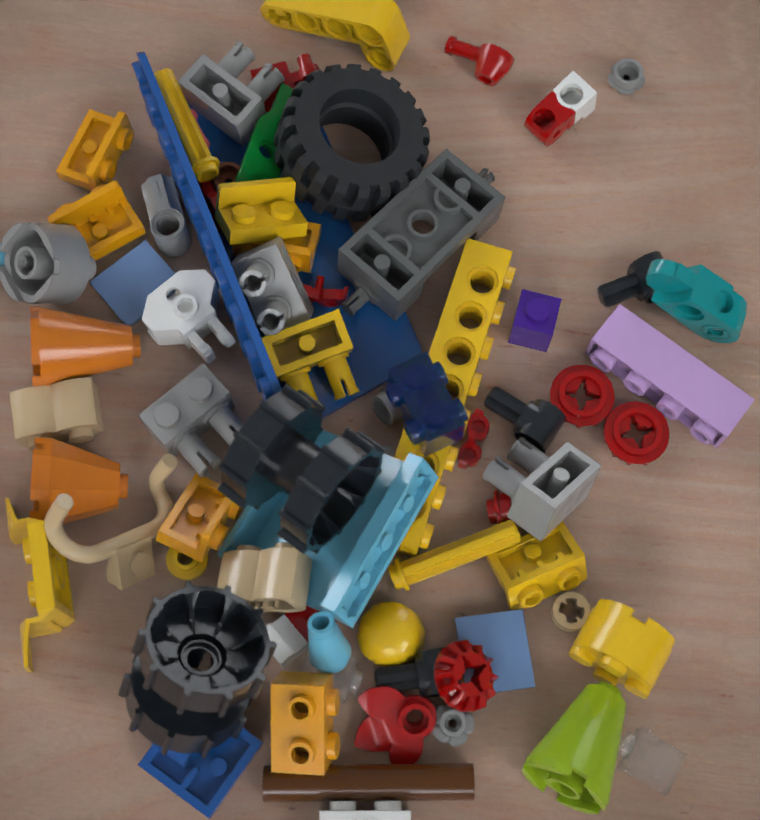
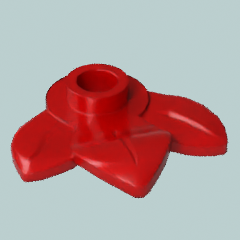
[354,686,437,764]

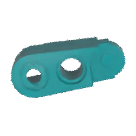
[646,259,747,343]

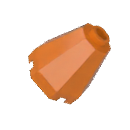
[30,437,128,525]

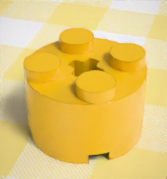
[568,599,675,699]

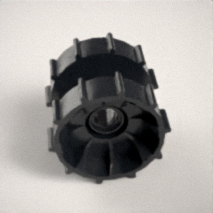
[217,384,386,554]
[118,581,277,758]

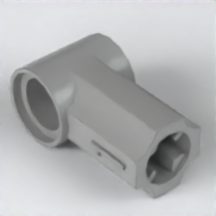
[141,174,192,257]

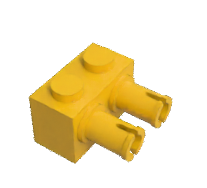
[261,309,360,402]

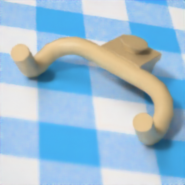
[44,454,178,590]

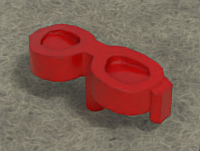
[302,275,349,307]
[457,408,490,469]

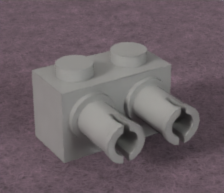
[178,41,285,146]
[231,236,314,336]
[138,363,244,477]
[483,437,602,541]

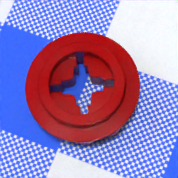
[549,365,615,429]
[603,401,670,466]
[434,639,499,712]

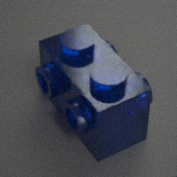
[384,351,468,457]

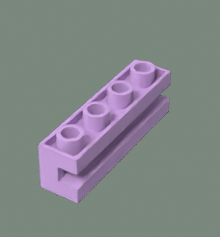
[585,304,755,448]

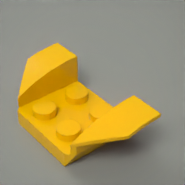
[5,498,75,673]

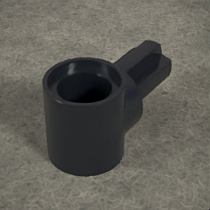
[597,251,664,307]
[484,387,566,453]
[374,647,460,698]

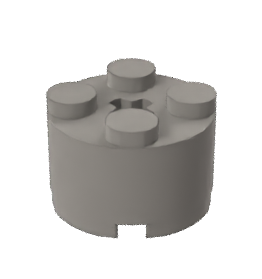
[0,222,97,304]

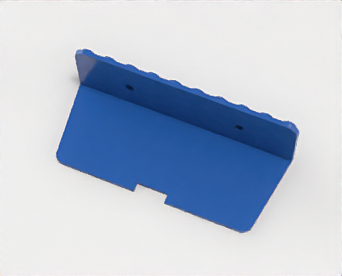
[131,52,421,419]

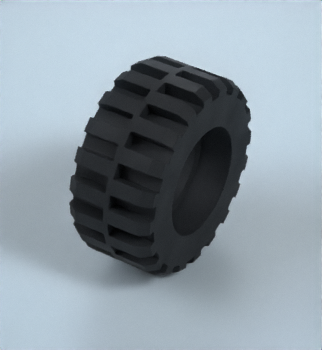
[273,64,430,222]

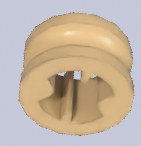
[550,591,591,633]

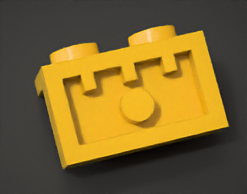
[215,177,308,245]
[486,521,587,610]

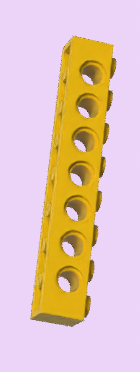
[394,238,516,557]

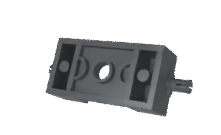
[337,148,506,321]

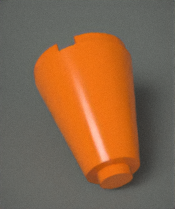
[30,306,141,386]

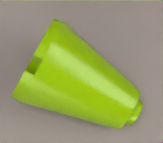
[522,682,627,814]

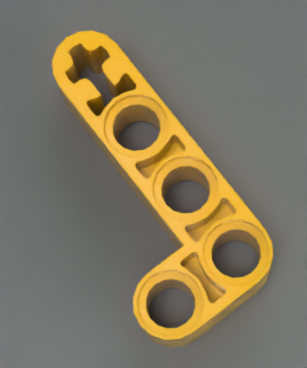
[260,0,410,72]

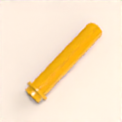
[154,68,220,182]
[388,520,521,592]

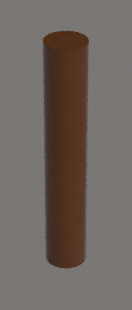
[262,763,475,802]

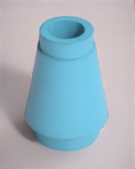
[307,612,352,674]

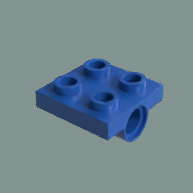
[138,728,264,819]

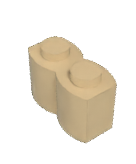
[10,377,104,451]
[217,542,312,613]

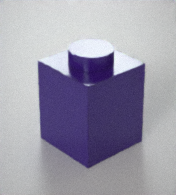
[508,289,562,353]

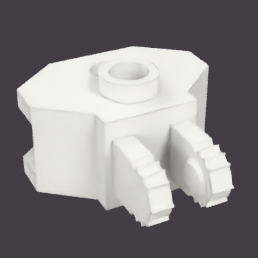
[142,269,236,364]

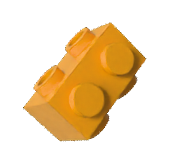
[270,671,340,775]

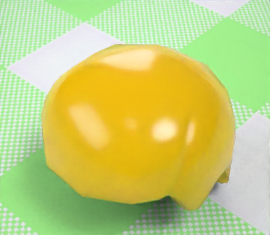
[356,601,426,667]

